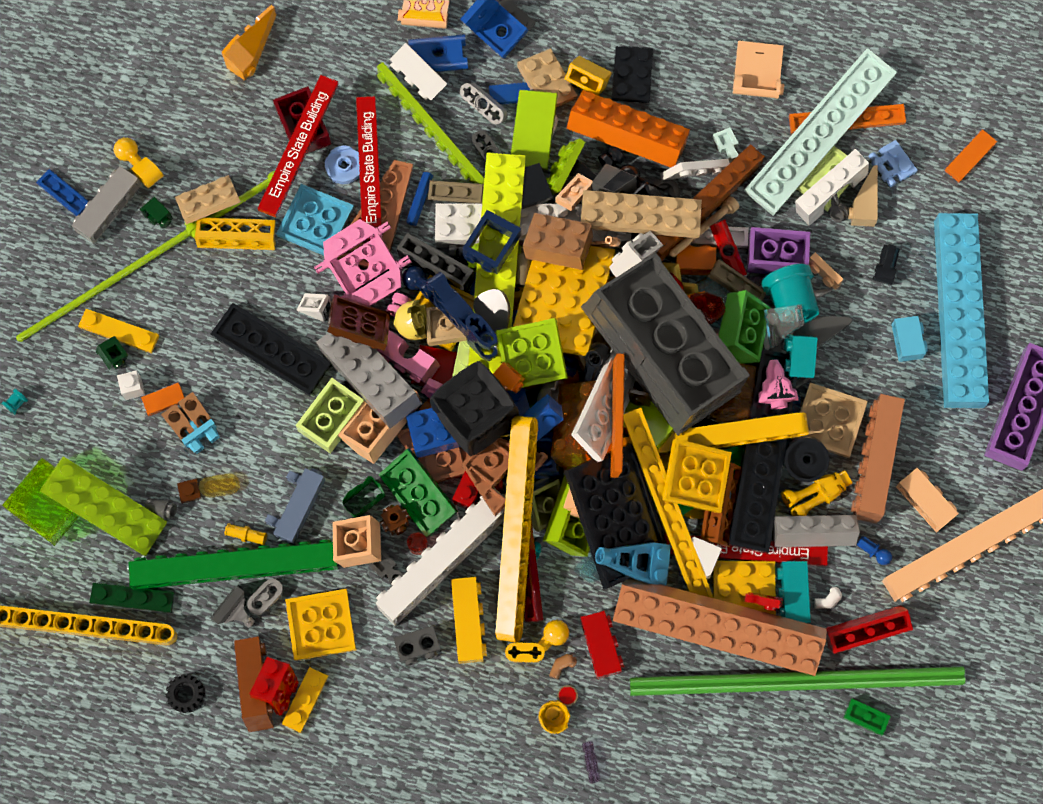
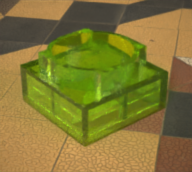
[2,458,79,546]

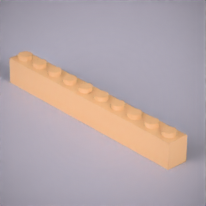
[882,489,1043,602]

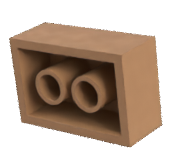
[523,213,593,270]

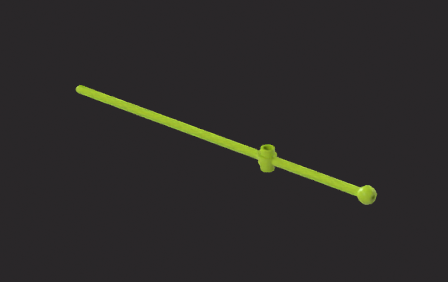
[16,171,275,342]

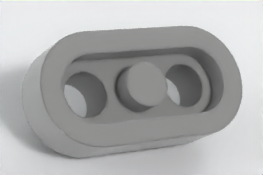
[247,579,284,615]

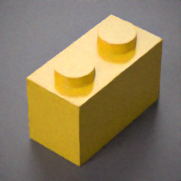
[564,56,612,96]

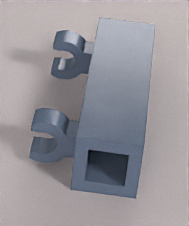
[265,468,326,545]

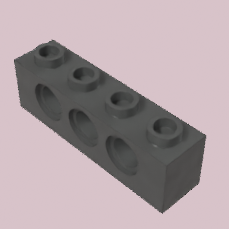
[397,233,475,292]

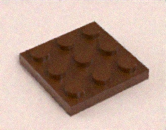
[327,294,390,351]

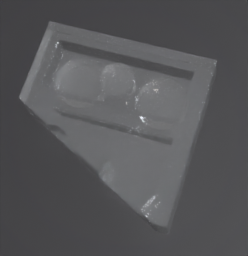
[764,304,804,348]

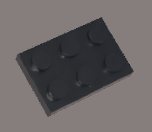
[612,46,653,103]

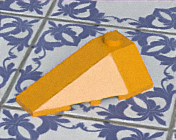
[221,5,276,80]

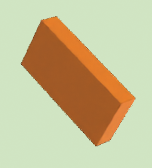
[141,382,185,416]

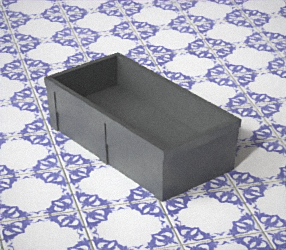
[581,252,750,436]

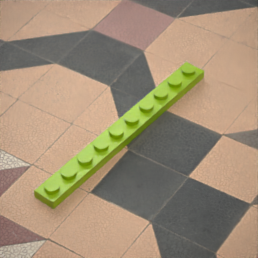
[377,62,484,184]

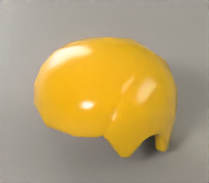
[538,700,570,734]

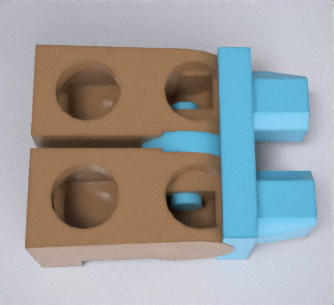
[161,392,220,454]

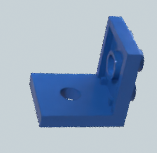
[460,0,529,59]

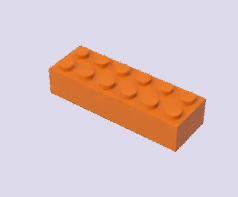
[566,90,690,167]

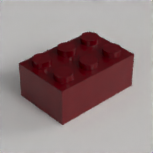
[273,86,331,154]

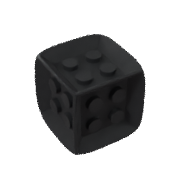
[430,361,520,456]

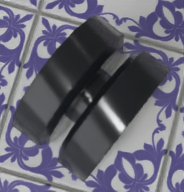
[784,435,830,482]

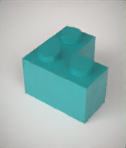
[784,334,818,378]

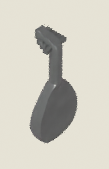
[473,289,510,332]

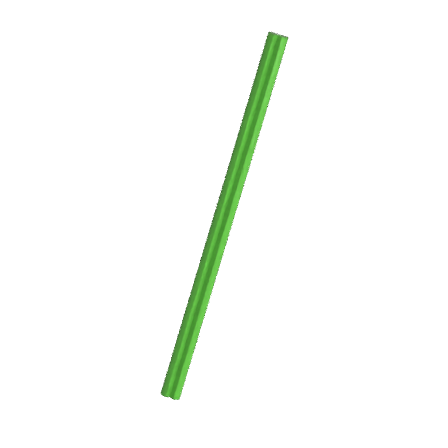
[630,667,965,696]

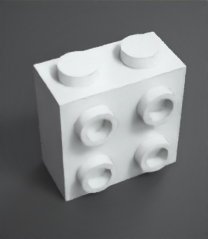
[609,231,663,277]

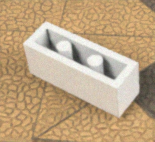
[390,43,447,100]

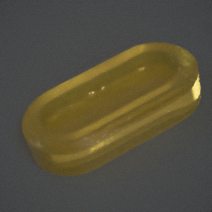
[199,474,240,498]

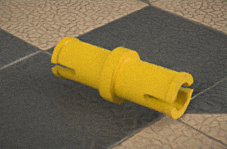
[224,523,267,546]

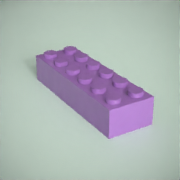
[984,343,1043,471]

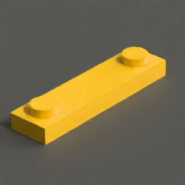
[78,309,159,354]

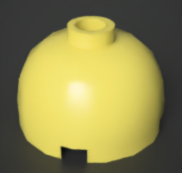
[394,300,427,341]

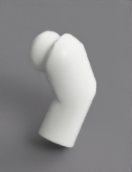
[814,587,842,609]

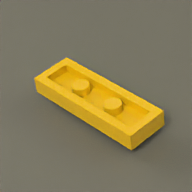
[282,667,329,733]

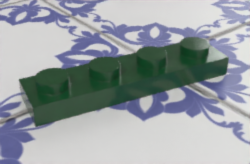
[89,583,175,613]

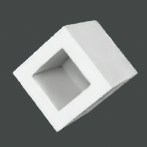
[117,370,145,400]

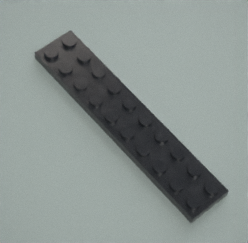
[728,349,797,554]

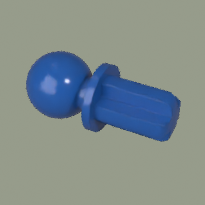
[857,536,892,565]

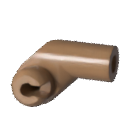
[549,654,577,680]

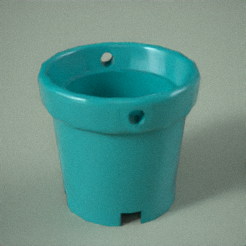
[761,263,819,327]

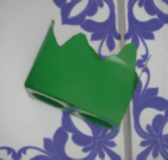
[342,476,386,518]

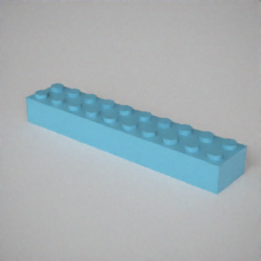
[934,213,989,408]

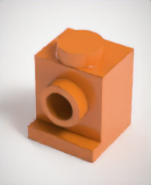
[493,362,525,393]

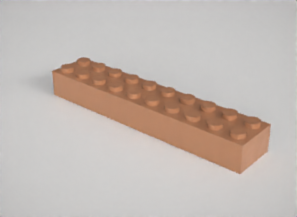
[613,577,827,676]

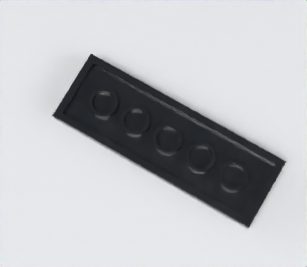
[210,303,332,397]

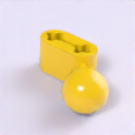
[114,137,164,188]
[505,619,570,663]

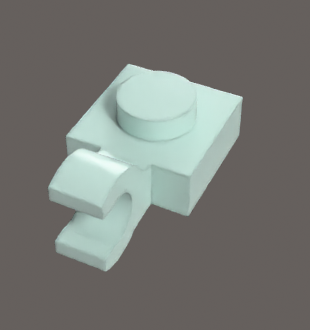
[712,127,738,163]

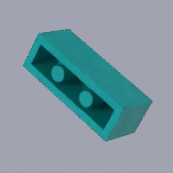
[777,561,811,624]

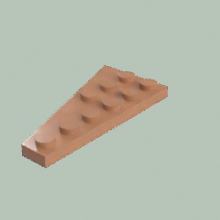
[337,160,413,273]

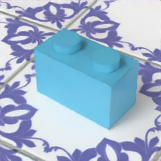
[892,316,928,362]

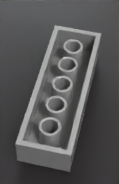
[316,333,421,429]

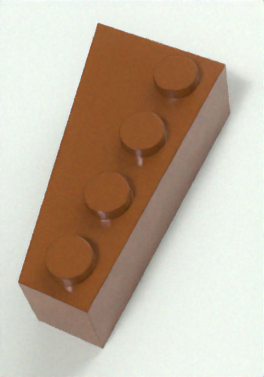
[234,636,274,732]

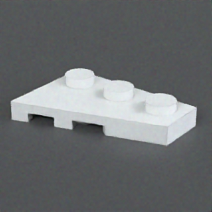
[660,159,730,181]

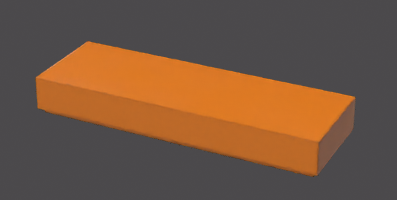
[944,129,997,183]

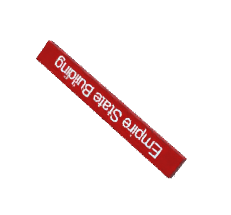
[257,75,339,217]
[356,96,383,243]
[664,534,828,566]

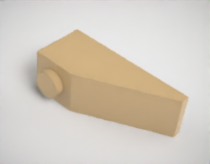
[848,165,878,227]

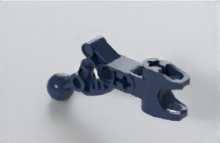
[402,266,498,361]

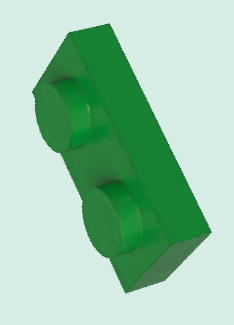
[843,699,891,736]

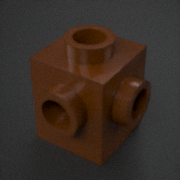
[380,504,410,536]

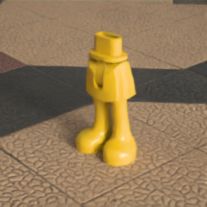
[781,470,852,516]

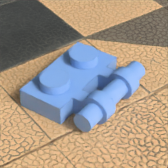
[868,140,917,187]

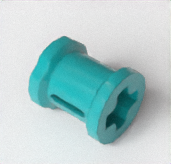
[1,388,28,415]

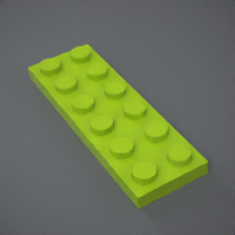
[40,456,167,556]

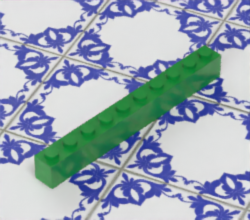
[128,540,338,590]

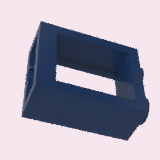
[462,210,521,274]

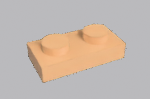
[555,173,592,211]
[809,252,843,290]

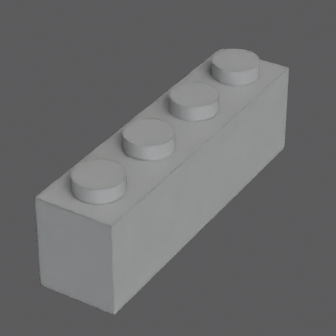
[72,166,142,244]
[772,515,860,547]

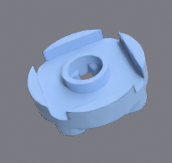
[325,146,360,184]

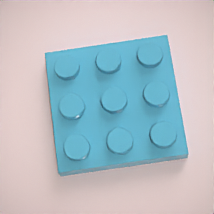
[276,184,354,256]

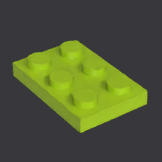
[546,138,585,195]

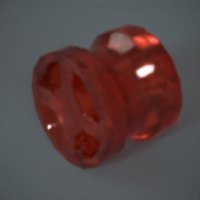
[407,532,428,555]

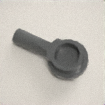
[829,193,849,222]

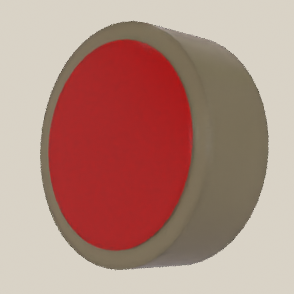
[557,685,578,707]

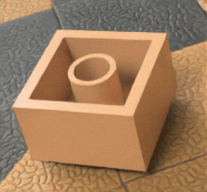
[333,515,381,568]

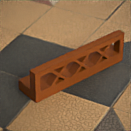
[700,462,741,547]

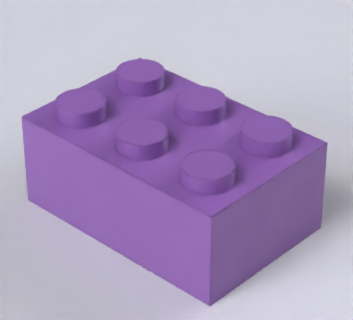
[747,227,810,274]

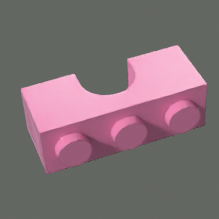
[376,330,440,384]

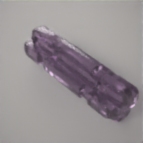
[582,741,601,784]

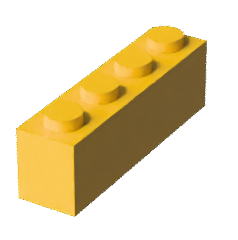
[451,577,487,664]

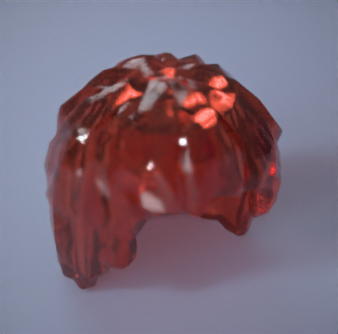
[689,292,726,325]

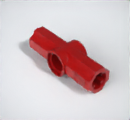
[709,220,747,276]

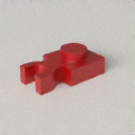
[745,592,783,611]

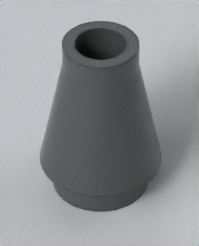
[145,498,177,520]

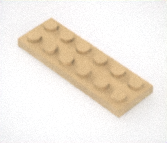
[581,190,702,238]

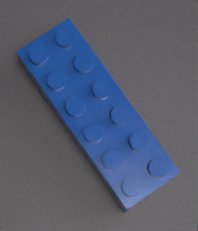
[406,388,530,458]

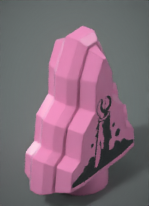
[759,360,799,409]

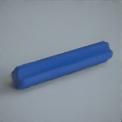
[406,172,433,226]

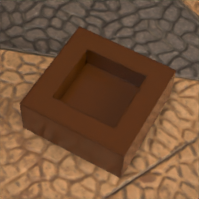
[177,478,202,504]

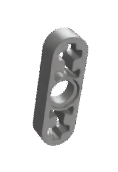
[460,82,508,124]

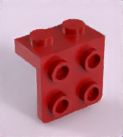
[249,657,298,716]

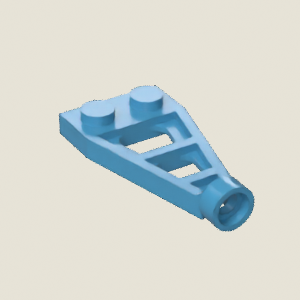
[595,542,671,586]

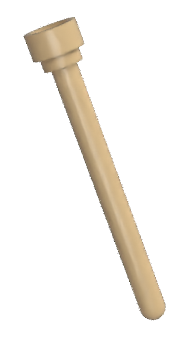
[669,196,739,257]

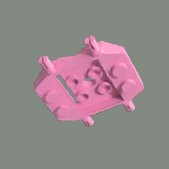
[314,219,412,306]

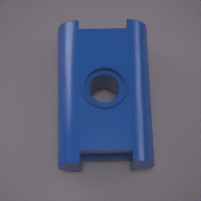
[408,34,468,72]

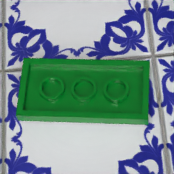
[378,449,458,538]

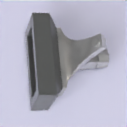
[210,586,254,628]

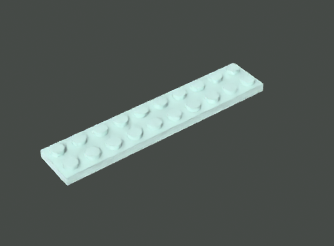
[744,48,897,216]

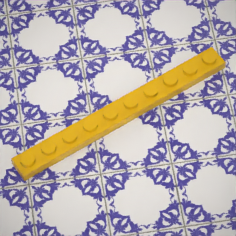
[623,407,714,598]

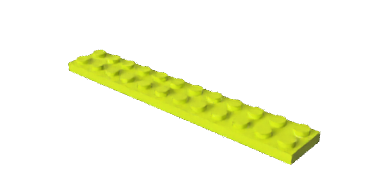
[468,153,526,381]

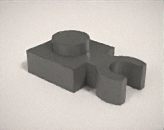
[368,550,403,586]

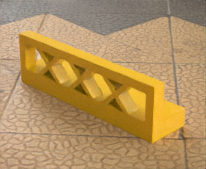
[195,218,276,250]

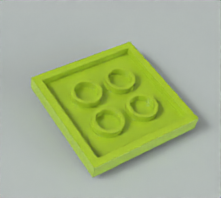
[496,318,568,391]

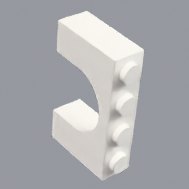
[795,149,869,226]

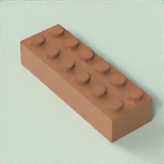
[851,394,905,524]

